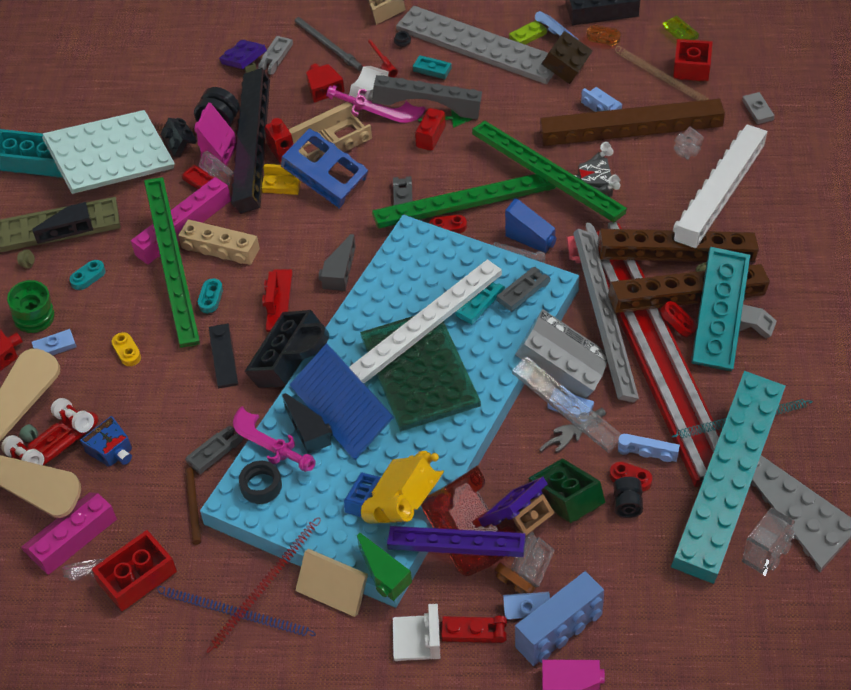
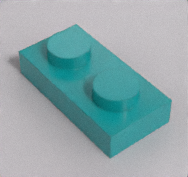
[413,55,452,79]

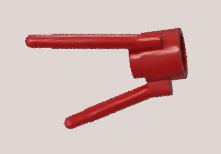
[363,40,398,78]

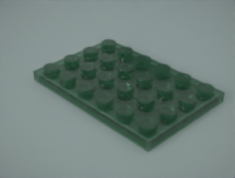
[360,316,481,432]

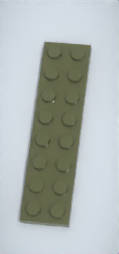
[0,197,121,252]

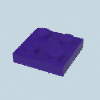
[219,40,267,69]

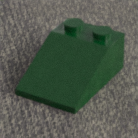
[528,458,606,523]

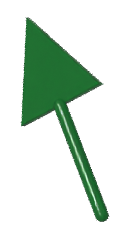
[418,109,479,128]

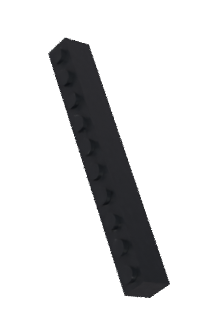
[231,68,270,214]

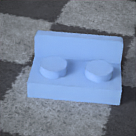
[581,87,622,112]

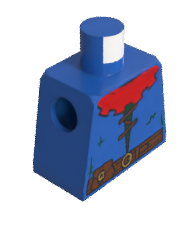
[80,416,132,466]

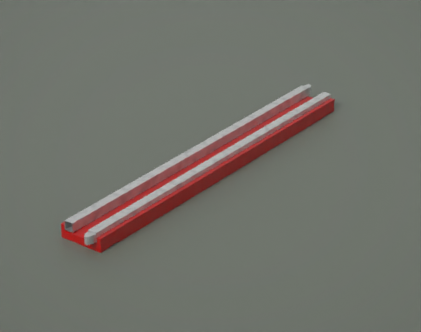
[586,222,720,487]

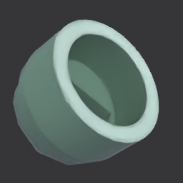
[19,424,38,443]

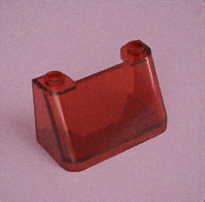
[421,466,517,576]

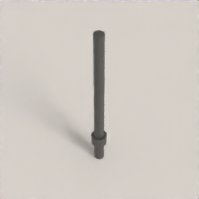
[295,17,363,71]

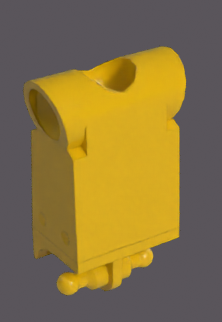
[361,451,444,524]

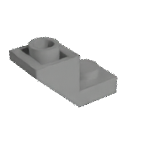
[739,305,777,339]

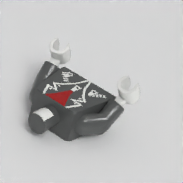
[574,142,621,197]

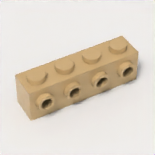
[178,219,260,265]

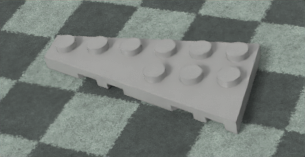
[751,455,851,572]

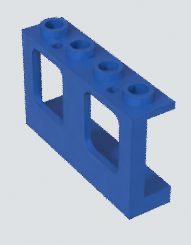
[281,128,368,209]

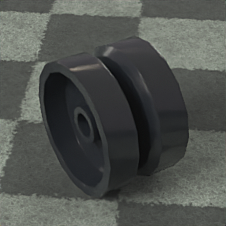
[194,87,240,127]

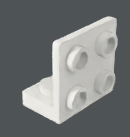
[393,604,440,661]

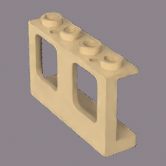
[289,102,372,162]

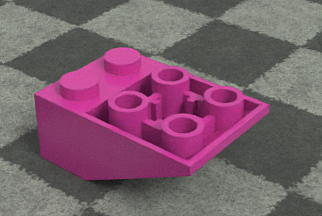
[194,102,237,171]

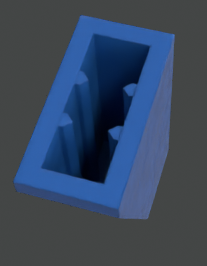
[505,198,557,254]

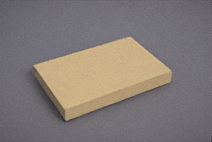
[295,549,368,617]

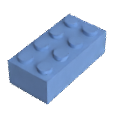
[515,571,604,666]

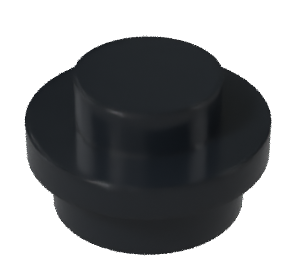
[394,31,411,47]

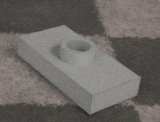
[742,92,775,124]

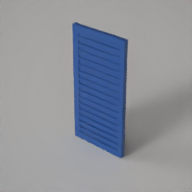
[290,343,394,460]

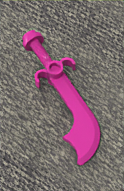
[326,85,426,123]
[233,406,316,472]

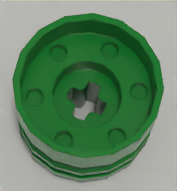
[7,280,55,333]

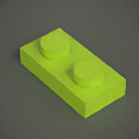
[509,20,547,45]

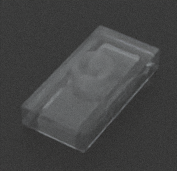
[198,151,234,186]

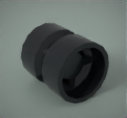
[613,477,643,518]

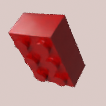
[91,530,177,612]

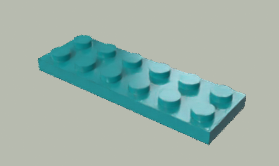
[691,247,750,372]

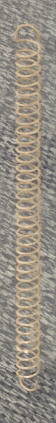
[615,46,708,101]

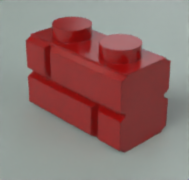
[415,108,446,151]

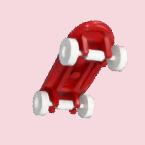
[1,398,99,465]

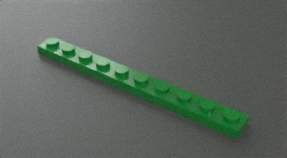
[472,121,627,223]
[372,174,556,229]
[144,177,200,348]

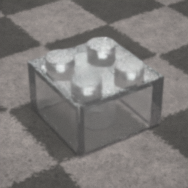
[742,507,795,576]

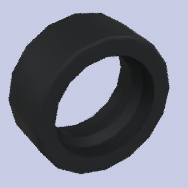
[239,460,282,504]

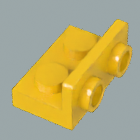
[262,164,301,195]

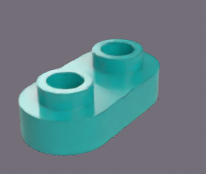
[70,260,106,290]
[198,278,223,313]

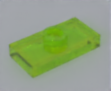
[663,15,699,40]

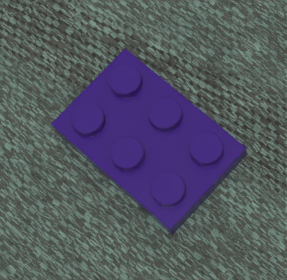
[478,477,547,527]

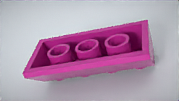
[21,492,117,575]

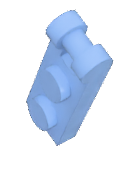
[535,11,579,40]
[618,434,680,462]

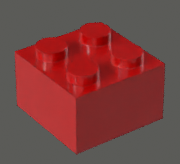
[673,39,713,81]

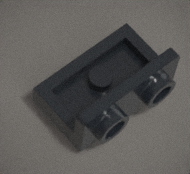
[160,118,197,157]

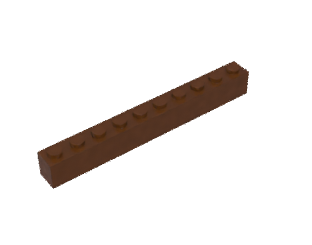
[540,98,725,146]

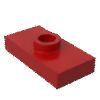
[181,165,214,189]

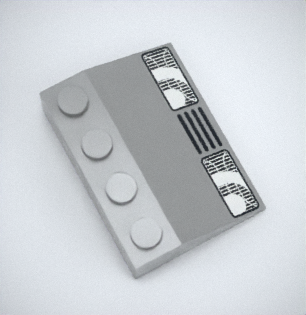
[515,309,608,399]

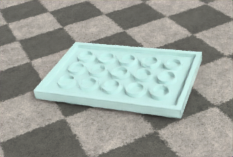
[42,110,175,194]

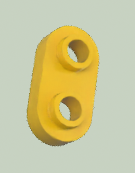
[112,332,141,366]

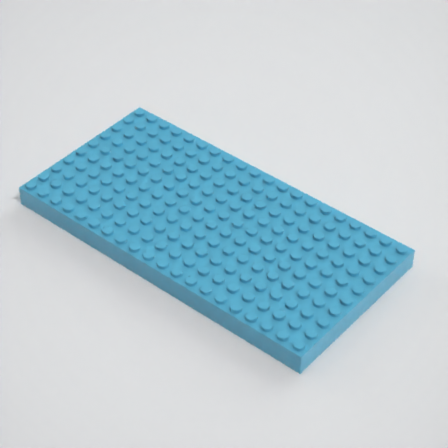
[200,215,579,608]

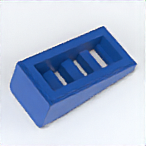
[344,472,381,517]

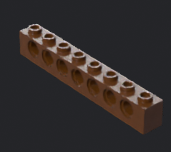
[597,229,759,263]
[608,264,770,313]

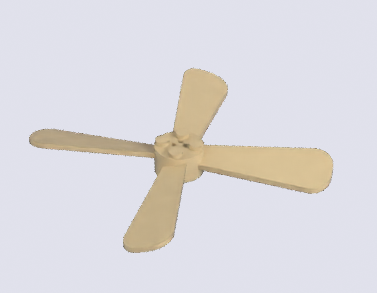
[0,348,81,518]

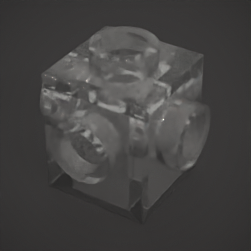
[674,127,704,160]

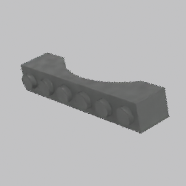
[372,75,482,119]

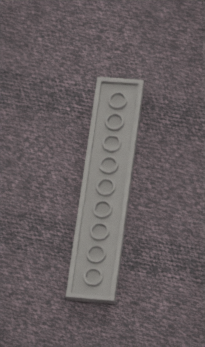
[396,6,554,84]

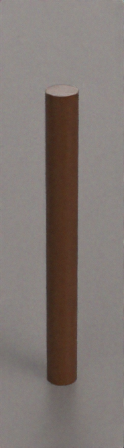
[185,468,201,545]

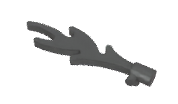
[540,407,606,453]

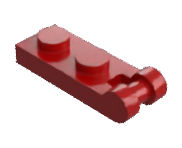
[442,616,507,643]

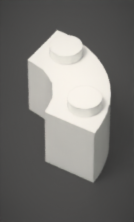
[349,66,389,101]

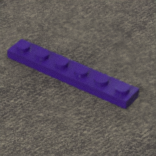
[387,526,526,557]

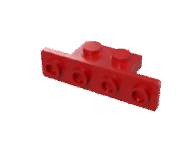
[262,269,293,332]

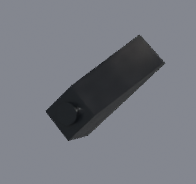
[32,202,93,244]
[209,323,239,389]
[282,393,333,454]

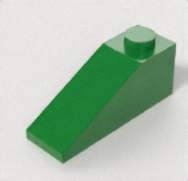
[357,533,412,601]

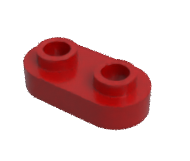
[429,215,467,234]
[661,301,697,337]
[610,462,652,492]

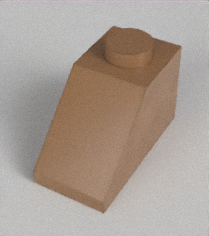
[512,494,554,535]

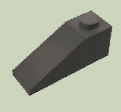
[319,234,356,291]

